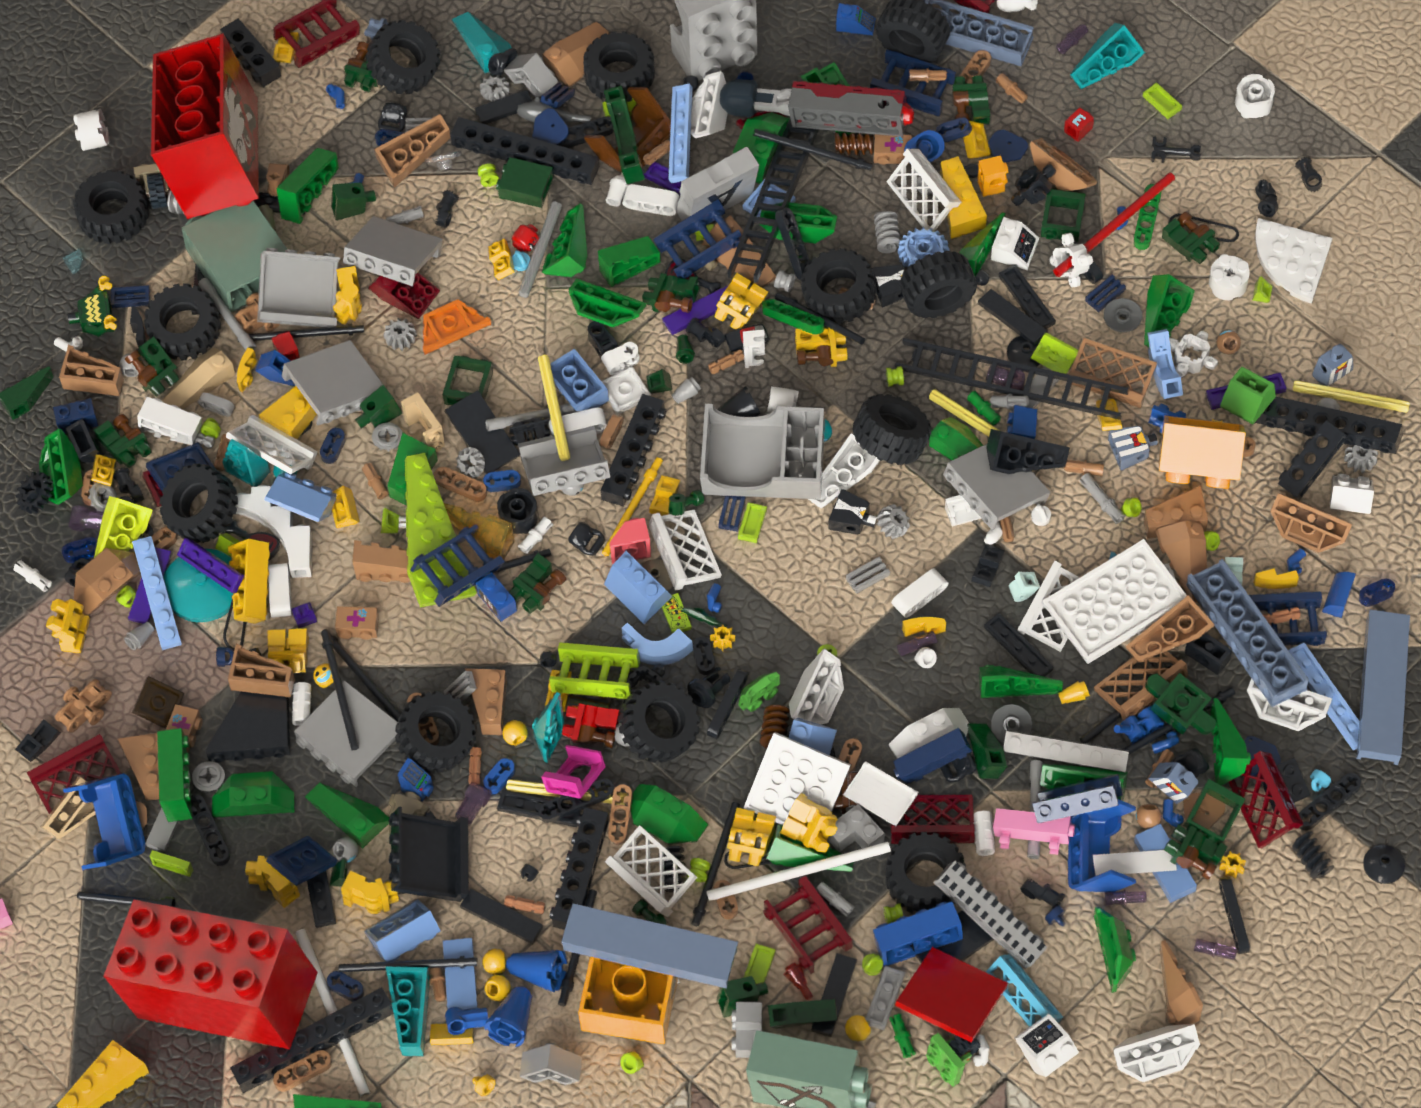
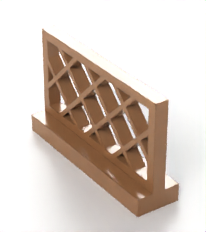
[1068,338,1157,408]
[1094,651,1188,720]

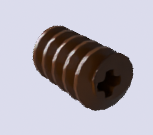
[835,132,874,156]
[760,705,790,749]

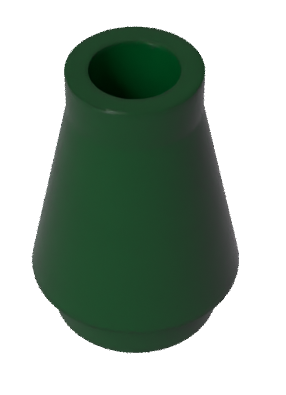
[676,335,695,364]

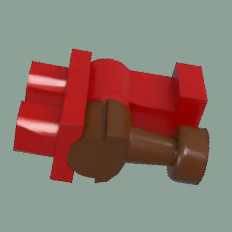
[562,703,621,748]

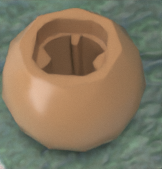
[1216,330,1241,355]
[1136,804,1162,829]

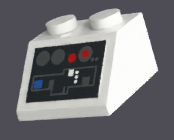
[991,217,1039,270]
[1015,1014,1079,1077]

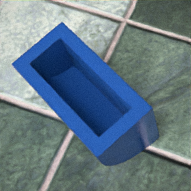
[1322,572,1356,618]

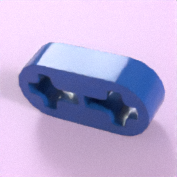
[483,470,521,492]
[483,758,515,794]

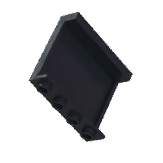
[389,806,469,902]

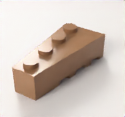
[374,114,451,188]
[352,540,410,583]

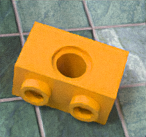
[977,155,1008,197]

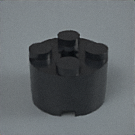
[497,488,538,534]

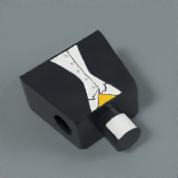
[872,264,904,308]
[828,489,878,535]

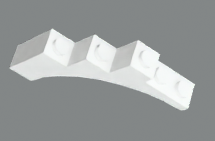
[235,485,312,578]

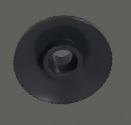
[1007,336,1040,367]
[1363,845,1405,884]

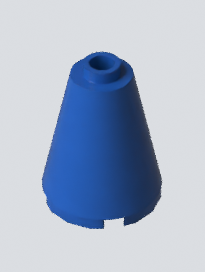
[506,950,567,992]
[484,986,532,1047]

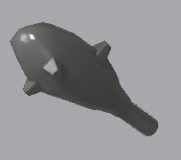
[517,97,591,123]

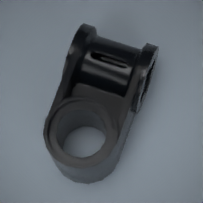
[588,321,619,358]

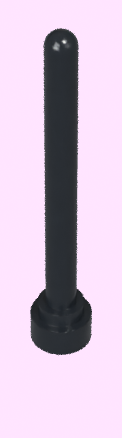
[76,891,175,907]

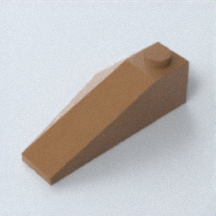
[542,22,609,88]
[701,216,776,288]
[1156,521,1207,603]
[1125,595,1214,662]
[1160,940,1203,1025]

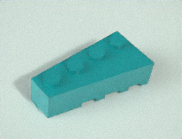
[386,967,430,1056]

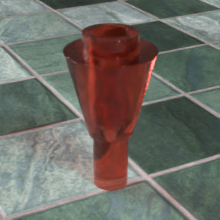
[783,962,813,1001]

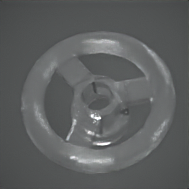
[425,151,462,171]

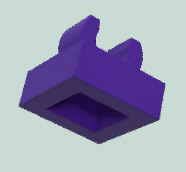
[291,602,317,629]

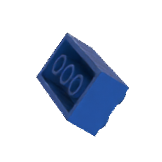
[873,902,963,967]

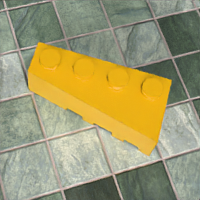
[940,156,987,239]
[259,386,317,439]
[228,539,270,624]
[57,1040,149,1108]

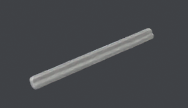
[519,201,562,298]

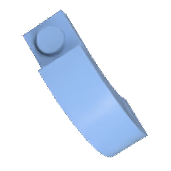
[1148,329,1183,399]
[622,623,693,665]

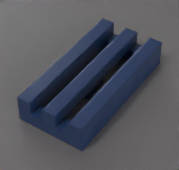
[540,83,575,109]
[1085,274,1126,313]
[111,285,150,308]
[718,496,746,532]

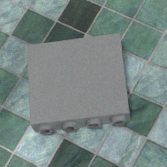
[343,216,442,286]
[257,248,340,328]
[282,340,386,425]
[518,426,610,496]
[943,444,1050,530]
[294,681,398,787]

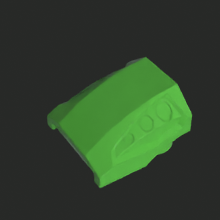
[738,672,780,712]

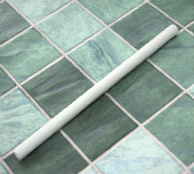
[707,842,891,901]
[295,929,370,1097]

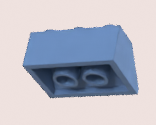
[550,349,609,411]
[265,472,337,522]
[604,551,672,624]
[789,718,837,755]
[364,899,441,962]

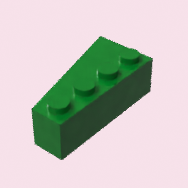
[157,728,193,822]

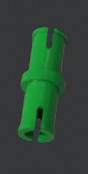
[967,391,1001,426]
[889,1014,916,1058]

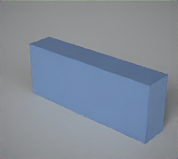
[1134,824,1197,903]
[443,938,478,1010]

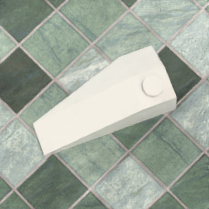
[808,433,880,509]

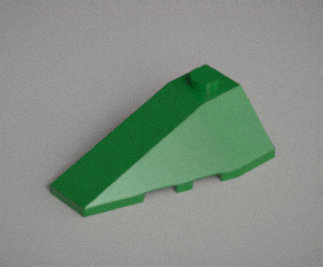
[929,417,984,460]

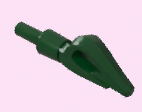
[682,608,728,628]

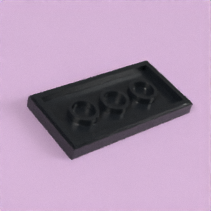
[444,390,520,474]
[910,910,994,963]

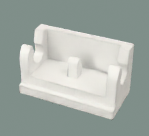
[743,330,765,368]
[945,495,981,527]

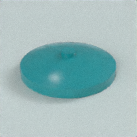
[163,548,233,622]

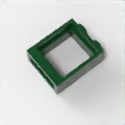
[1041,189,1086,242]
[442,355,493,406]
[1183,779,1245,845]

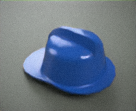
[904,130,945,163]

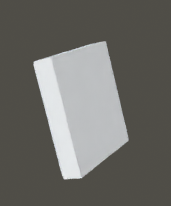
[601,366,651,415]

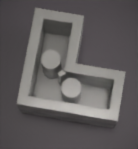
[504,53,558,97]
[828,804,885,852]
[732,1002,763,1058]
[520,1043,582,1085]

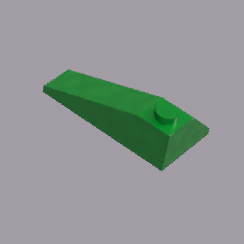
[542,203,587,277]
[959,212,1006,277]
[1144,274,1195,348]
[979,665,1063,698]
[1210,698,1251,786]
[1040,764,1128,801]
[305,783,389,849]
[766,824,854,872]

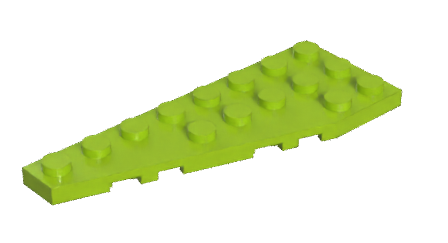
[405,453,477,608]

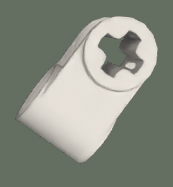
[601,342,640,375]

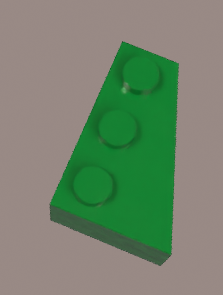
[598,236,661,287]
[387,433,438,506]

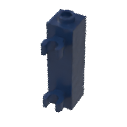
[893,728,972,784]

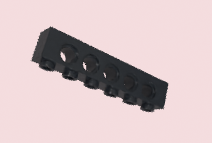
[600,394,667,507]
[549,807,609,930]

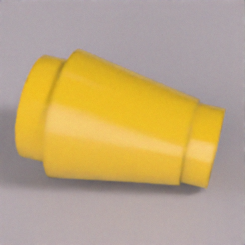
[1058,681,1090,704]

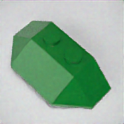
[733,112,789,184]
[759,202,837,244]
[568,278,647,327]
[39,429,83,505]
[212,771,295,818]
[631,784,708,844]
[1093,907,1136,993]

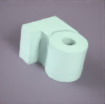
[1224,557,1243,585]
[1009,572,1040,602]

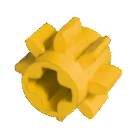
[710,625,735,651]
[1219,851,1246,879]

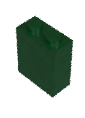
[496,157,554,208]

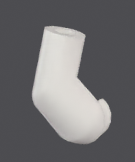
[973,1034,990,1067]

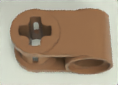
[266,163,290,196]

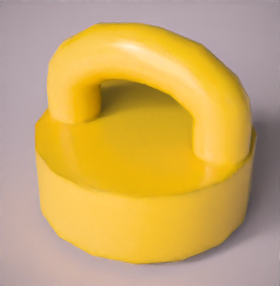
[472,1074,495,1096]

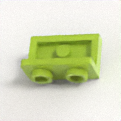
[1031,333,1079,374]

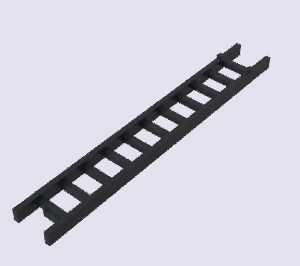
[727,119,819,283]
[895,338,1129,420]

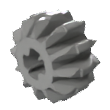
[384,318,417,351]
[1344,444,1378,474]
[876,504,911,539]

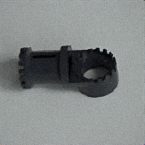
[1295,157,1322,192]
[435,190,459,228]
[686,318,726,348]
[113,468,145,504]
[1020,878,1065,909]

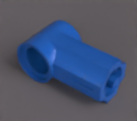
[445,1007,488,1035]

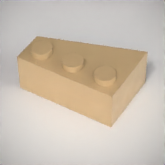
[40,777,96,839]

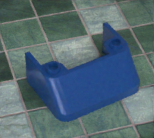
[63,774,146,870]
[1068,799,1136,892]

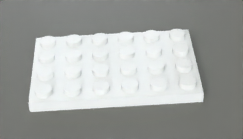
[1043,539,1187,664]

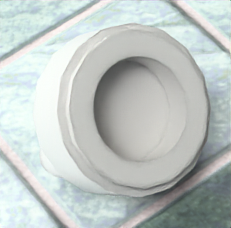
[1031,504,1051,526]
[914,647,937,668]

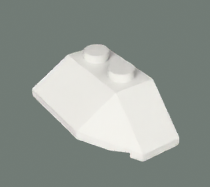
[691,71,728,138]
[789,649,844,725]
[1247,678,1332,731]
[889,708,969,759]
[1113,1024,1200,1082]

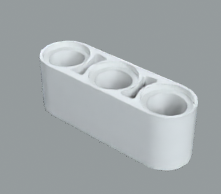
[622,184,680,216]
[548,408,607,435]
[268,563,292,618]
[891,568,948,618]

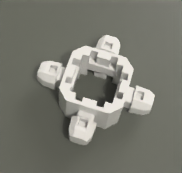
[1050,233,1093,287]
[1169,331,1218,377]

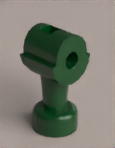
[668,489,704,516]
[632,899,667,925]

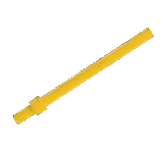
[602,457,663,556]

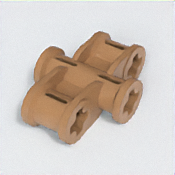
[235,293,280,334]
[55,679,112,733]

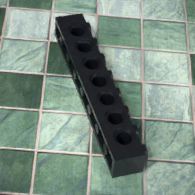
[450,117,599,185]
[1244,397,1403,454]
[230,987,394,1094]

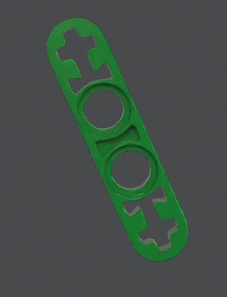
[1133,184,1162,250]
[762,299,824,334]

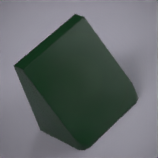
[646,369,672,394]
[330,859,348,887]

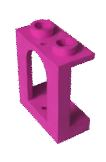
[541,745,606,799]

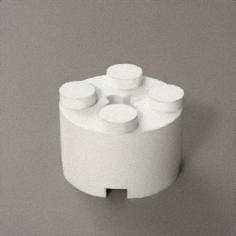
[1235,74,1275,118]
[74,109,109,151]
[1209,254,1249,301]
[767,386,799,415]

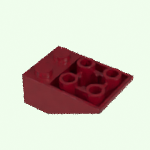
[368,272,440,319]

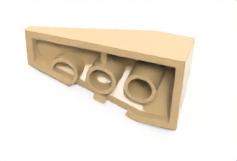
[161,348,235,410]

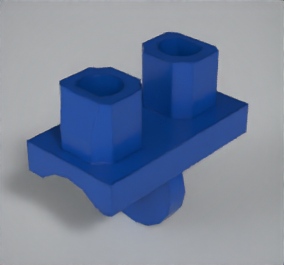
[1148,403,1186,433]

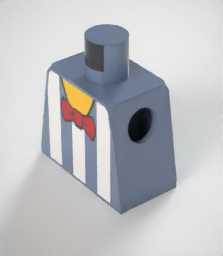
[1312,344,1353,386]
[1108,426,1158,471]
[1148,762,1199,804]

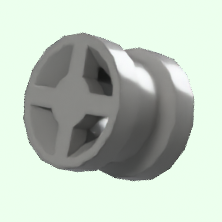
[774,270,796,292]

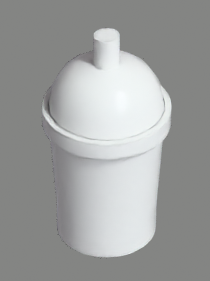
[606,172,628,207]

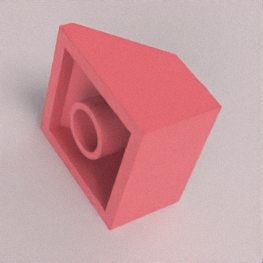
[610,518,651,565]

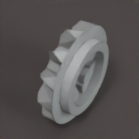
[480,75,510,101]
[372,422,403,452]
[456,447,485,478]
[88,482,117,513]
[192,761,225,793]

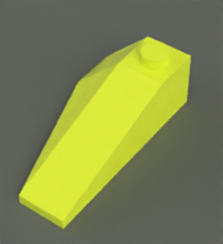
[94,496,153,558]

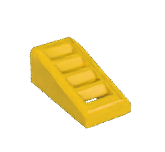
[1096,399,1122,431]

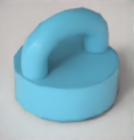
[512,250,530,271]
[1310,769,1331,792]

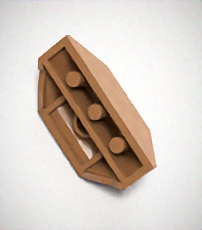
[1030,138,1098,191]
[1270,493,1353,553]
[73,548,141,616]

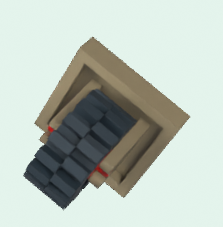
[134,164,170,209]

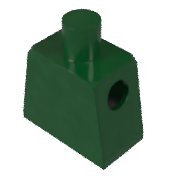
[331,182,376,221]
[355,385,402,429]
[716,976,768,1018]

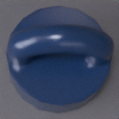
[216,646,234,667]
[1045,906,1066,927]

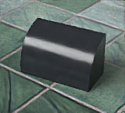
[66,419,105,463]

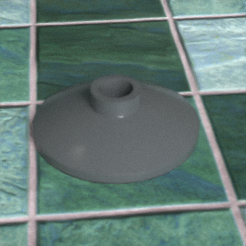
[1103,298,1142,332]
[991,704,1032,743]

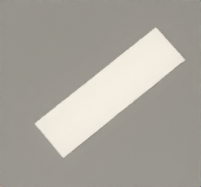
[1093,850,1177,876]

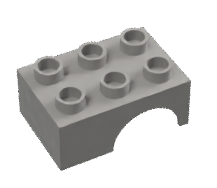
[670,0,757,81]
[700,404,825,499]

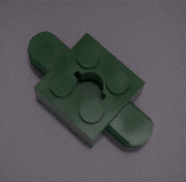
[1145,673,1216,735]

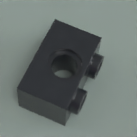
[1185,633,1232,675]

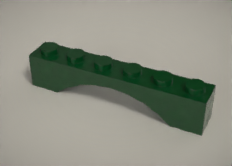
[604,85,645,185]

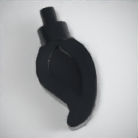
[963,164,978,178]

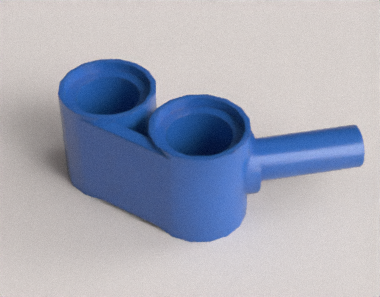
[1114,706,1164,743]

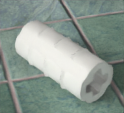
[292,682,312,726]
[973,811,995,856]

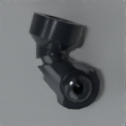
[1255,179,1279,217]

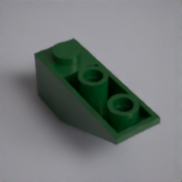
[0,366,54,420]
[967,723,1007,779]
[768,999,838,1029]

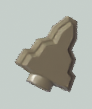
[389,791,430,836]

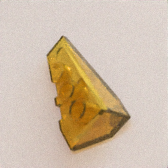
[444,503,514,560]

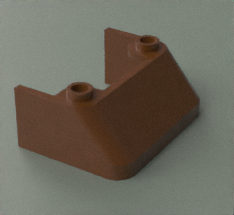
[584,87,671,173]

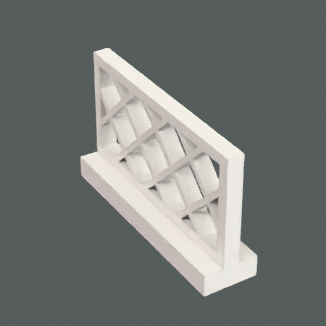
[887,149,961,232]
[226,415,318,474]
[648,509,722,590]
[1017,561,1080,652]
[605,825,697,917]

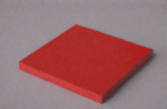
[895,947,1008,1043]

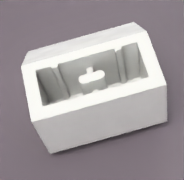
[1330,474,1374,514]

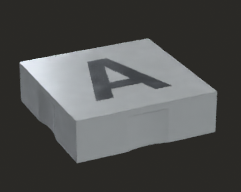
[676,147,759,221]

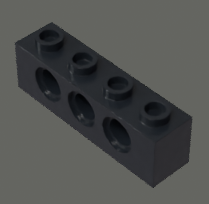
[220,18,281,87]
[1278,420,1348,500]

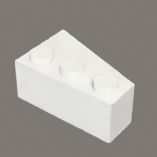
[138,397,202,445]

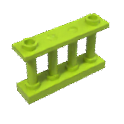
[549,642,640,699]

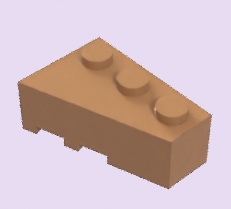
[59,344,124,396]
[1143,486,1208,539]
[228,643,295,697]
[465,668,507,735]
[118,733,159,801]

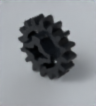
[15,471,54,514]

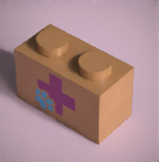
[874,134,912,164]
[335,606,379,640]
[166,704,203,753]

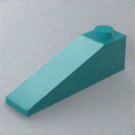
[452,12,517,73]
[1069,23,1145,89]
[222,439,270,487]
[532,692,565,763]

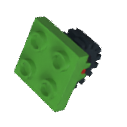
[926,1033,981,1087]

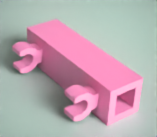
[993,808,1075,855]

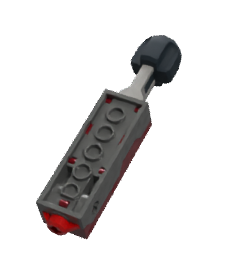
[720,79,914,137]

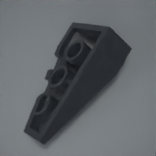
[986,429,1070,474]

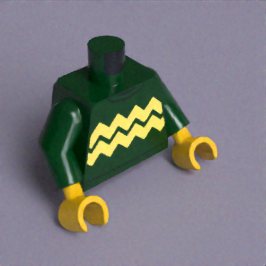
[68,276,117,337]

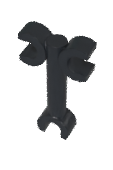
[1151,136,1201,163]

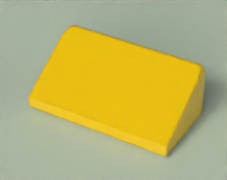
[961,121,991,158]
[332,485,360,528]
[430,1024,473,1045]

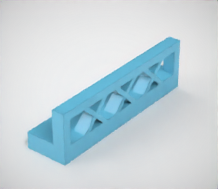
[986,954,1063,1027]

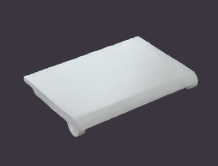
[843,761,918,826]

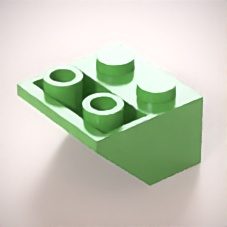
[1220,367,1276,425]

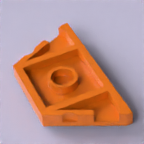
[423,299,491,355]

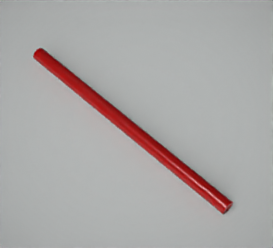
[1053,172,1175,277]

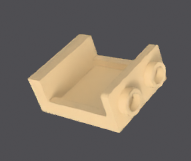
[401,392,445,452]

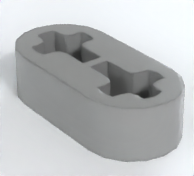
[198,392,235,417]

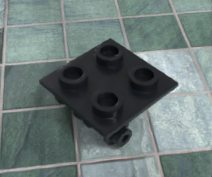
[509,417,550,446]
[1260,758,1310,812]

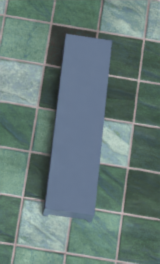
[890,0,1034,67]
[1186,559,1308,707]
[1357,609,1410,765]
[561,904,738,989]

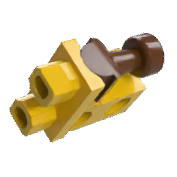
[795,328,847,367]

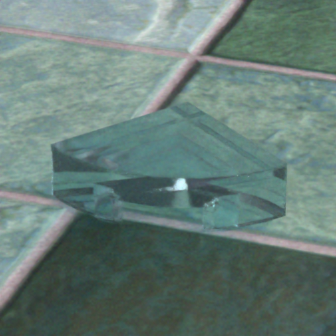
[63,249,83,274]

